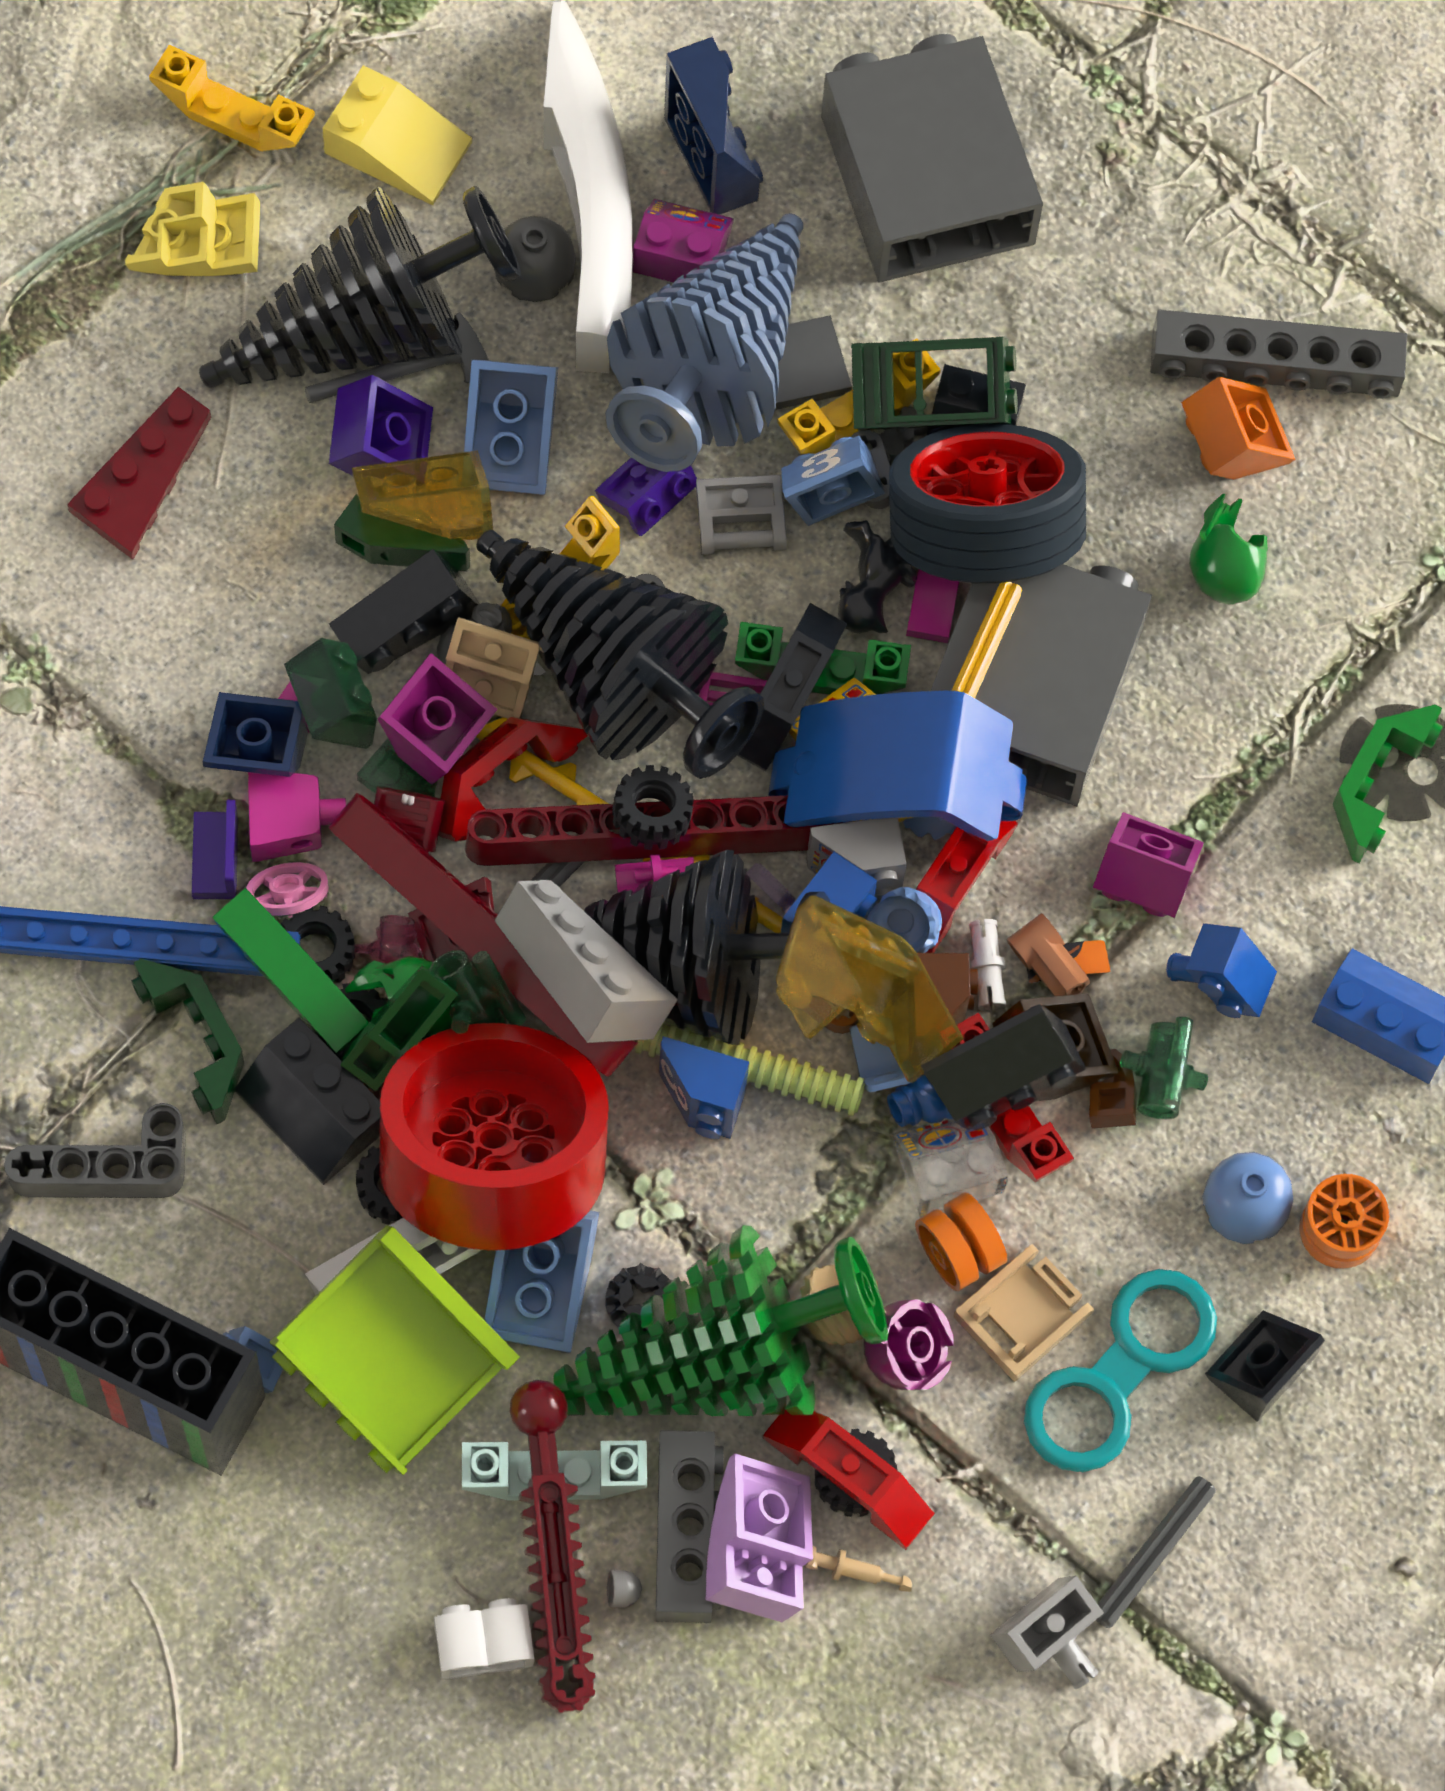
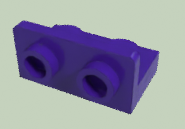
[595,458,697,536]

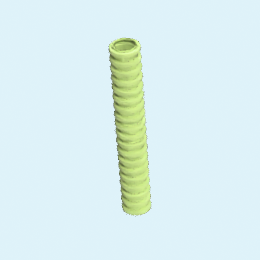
[634,1021,865,1116]

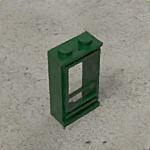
[851,336,1018,430]

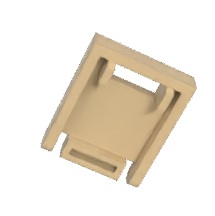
[953,1244,1094,1382]

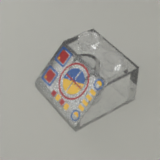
[892,1119,1009,1217]

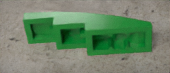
[212,888,369,1055]

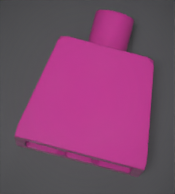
[248,772,346,862]

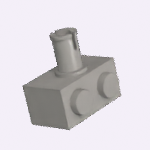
[990,1576,1104,1689]

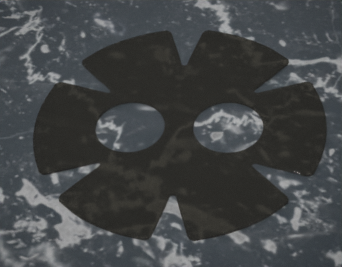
[1339,704,1445,821]

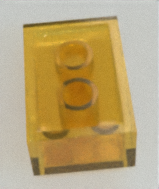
[352,450,493,540]

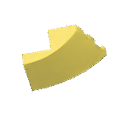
[125,182,260,276]

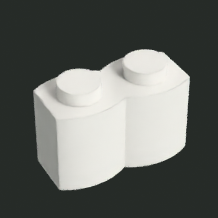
[434,1598,534,1679]

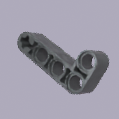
[4,1103,186,1198]

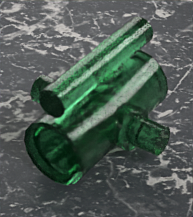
[429,950,526,1034]
[1120,1017,1208,1119]

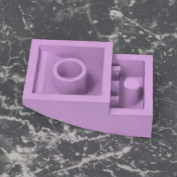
[706,1454,813,1622]

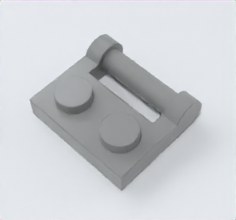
[696,475,787,555]

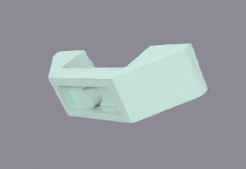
[462,1440,647,1501]

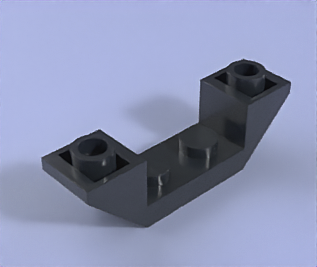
[737,603,847,772]

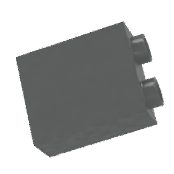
[821,34,1043,283]
[931,564,1152,807]

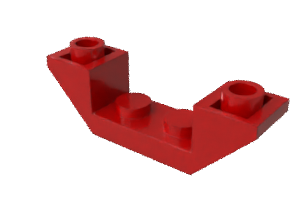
[439,717,588,842]
[916,821,1018,953]
[940,1012,1074,1182]
[762,1409,935,1550]

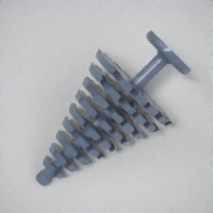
[605,213,803,472]

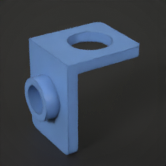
[850,1018,912,1092]

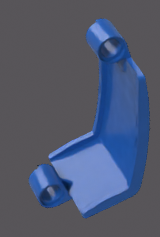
[768,691,1027,841]

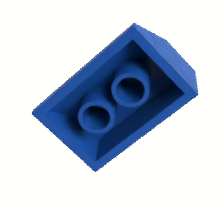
[1312,948,1445,1084]

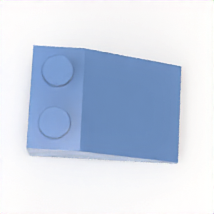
[461,359,558,495]
[484,1210,599,1353]

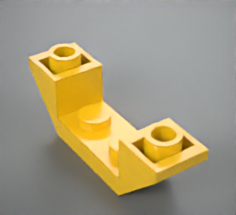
[149,45,315,151]
[777,338,941,454]
[500,496,620,639]

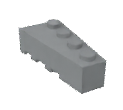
[495,880,678,1043]

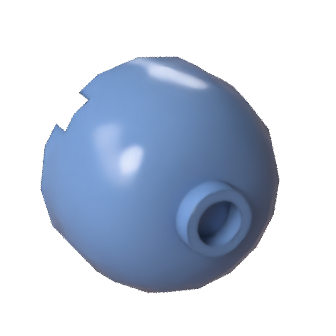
[1202,1152,1293,1244]

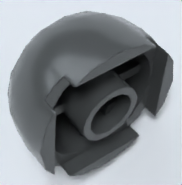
[494,216,576,302]

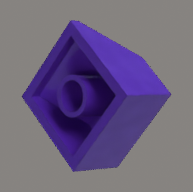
[329,375,433,485]

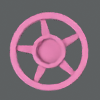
[246,862,329,918]

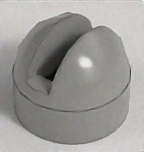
[607,1570,642,1608]

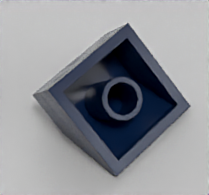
[202,692,308,777]

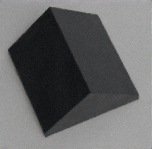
[1205,1310,1325,1422]

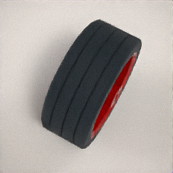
[889,424,1086,583]

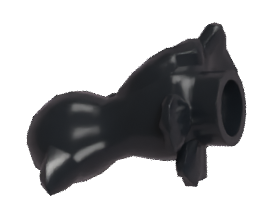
[838,520,917,634]

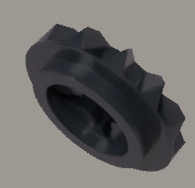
[605,1263,672,1331]

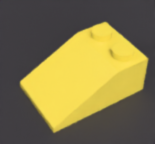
[322,65,472,206]

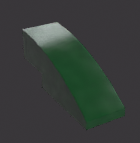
[340,965,458,1091]

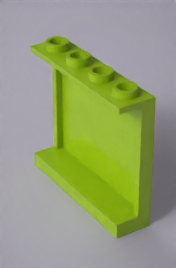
[269,1225,520,1475]

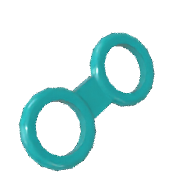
[1024,1269,1217,1473]

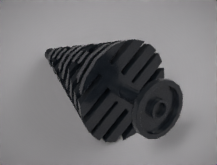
[199,186,521,388]
[476,530,764,779]
[584,850,838,1045]

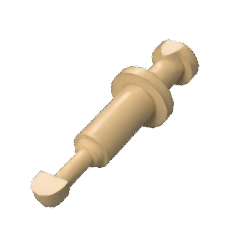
[805,1546,912,1592]

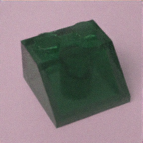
[284,638,377,749]

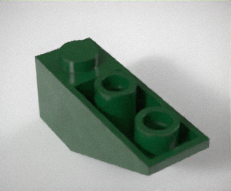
[334,486,470,572]

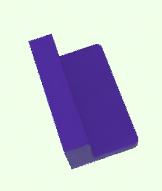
[192,800,239,899]

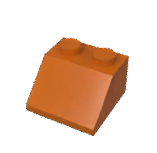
[1181,377,1296,480]

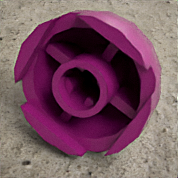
[863,1300,954,1390]

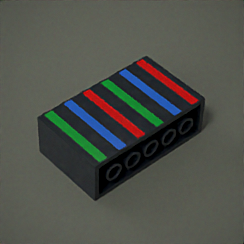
[0,1228,266,1476]

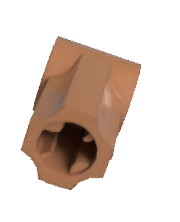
[1006,913,1090,996]

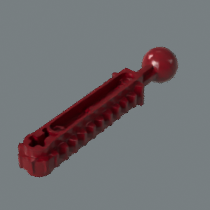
[510,1380,596,1715]

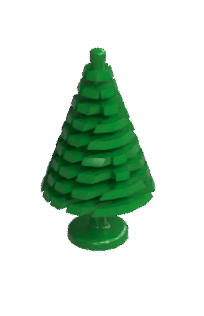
[553,1225,888,1416]

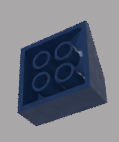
[664,37,763,215]

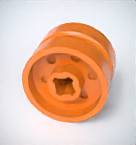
[1299,1174,1389,1269]
[915,1192,1007,1292]

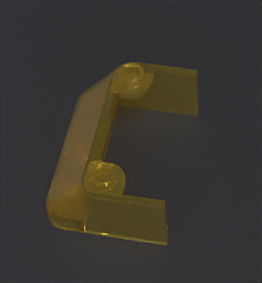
[776,895,964,1083]

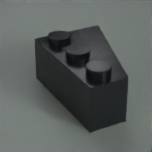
[329,549,480,674]

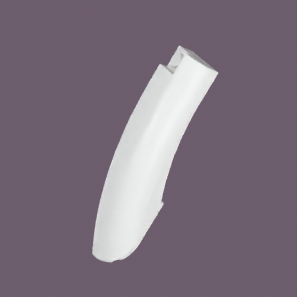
[544,0,633,373]

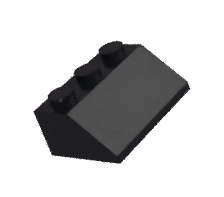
[921,1003,1086,1130]
[235,1017,380,1185]

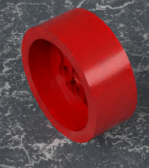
[379,1023,609,1250]

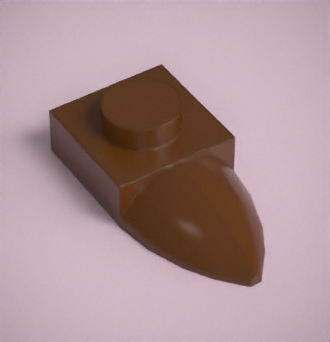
[1089,1049,1137,1129]

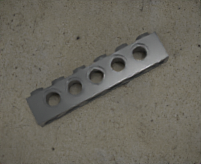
[1150,309,1407,399]

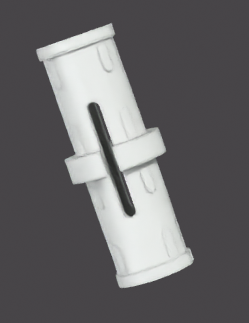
[969,919,1006,1011]

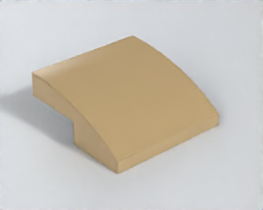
[445,617,539,719]

